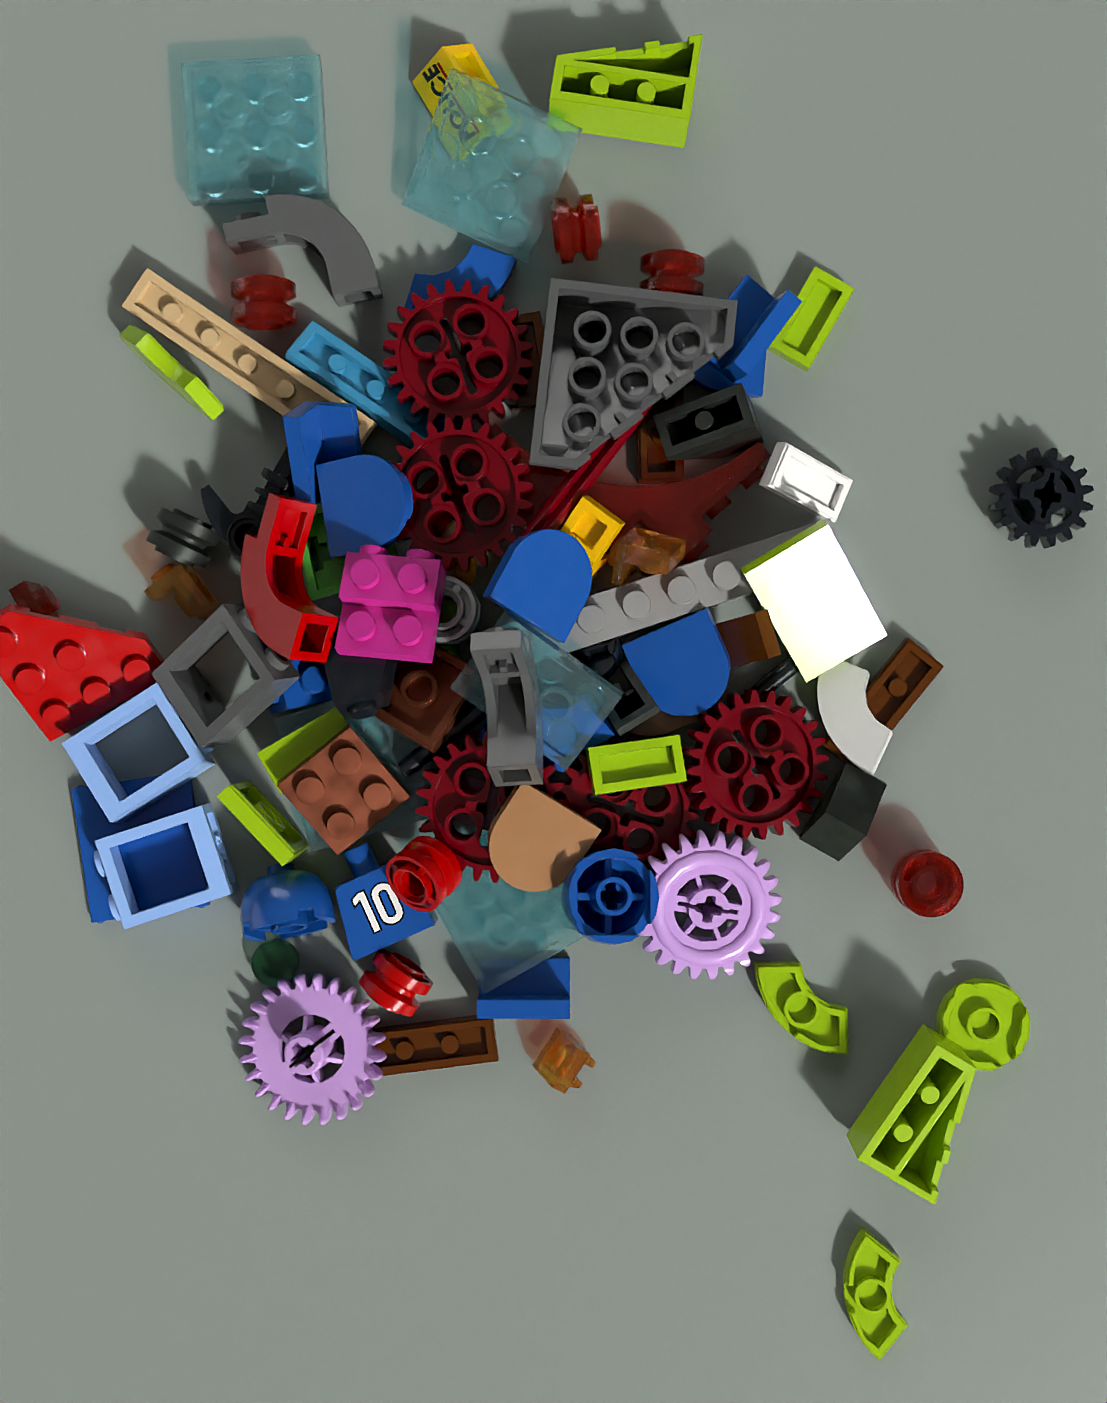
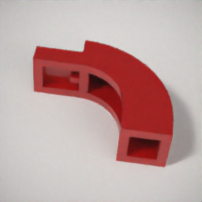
[240,493,339,663]

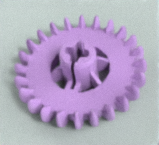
[633,829,782,980]
[238,972,387,1125]

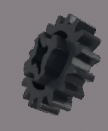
[988,447,1094,549]

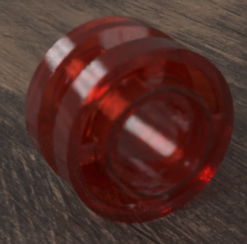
[551,193,602,265]
[639,249,705,296]
[230,274,297,331]
[891,849,964,918]

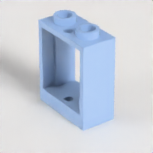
[61,683,216,823]
[94,803,240,930]

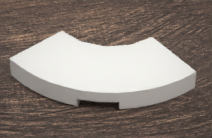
[817,661,893,775]

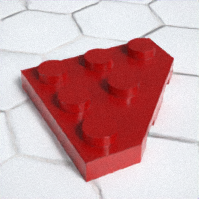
[0,604,164,742]

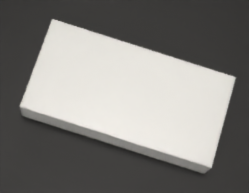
[759,442,853,523]

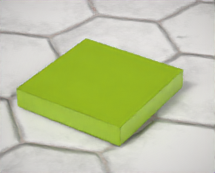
[216,780,309,866]

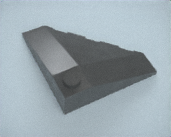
[529,278,738,470]

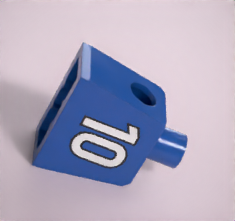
[335,842,438,961]

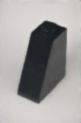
[312,593,398,720]

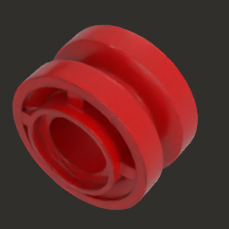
[386,835,462,912]
[358,949,433,1017]

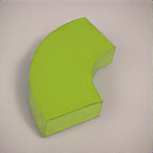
[118,324,224,421]
[754,961,848,1055]
[842,1227,908,1361]

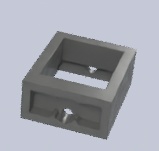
[151,603,301,748]

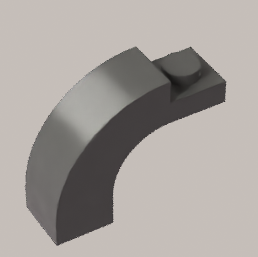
[223,194,383,307]
[470,627,543,787]

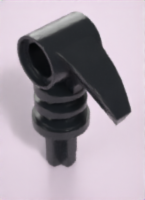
[201,447,295,557]

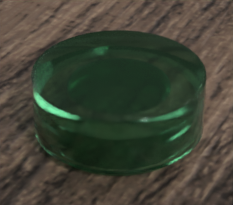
[251,938,300,987]

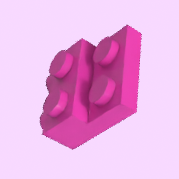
[335,545,447,663]

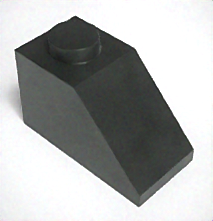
[653,383,764,461]

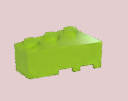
[548,34,703,148]
[846,1024,976,1205]

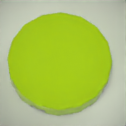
[936,977,1030,1071]

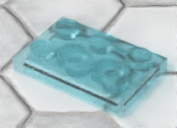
[450,610,623,770]

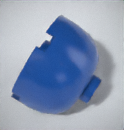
[561,848,659,945]
[240,862,336,941]

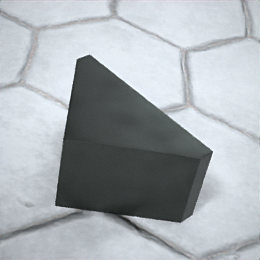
[591,656,660,736]
[799,760,887,861]

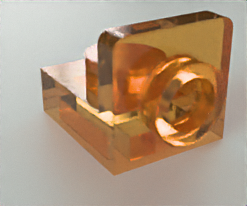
[609,526,686,586]
[144,563,221,620]

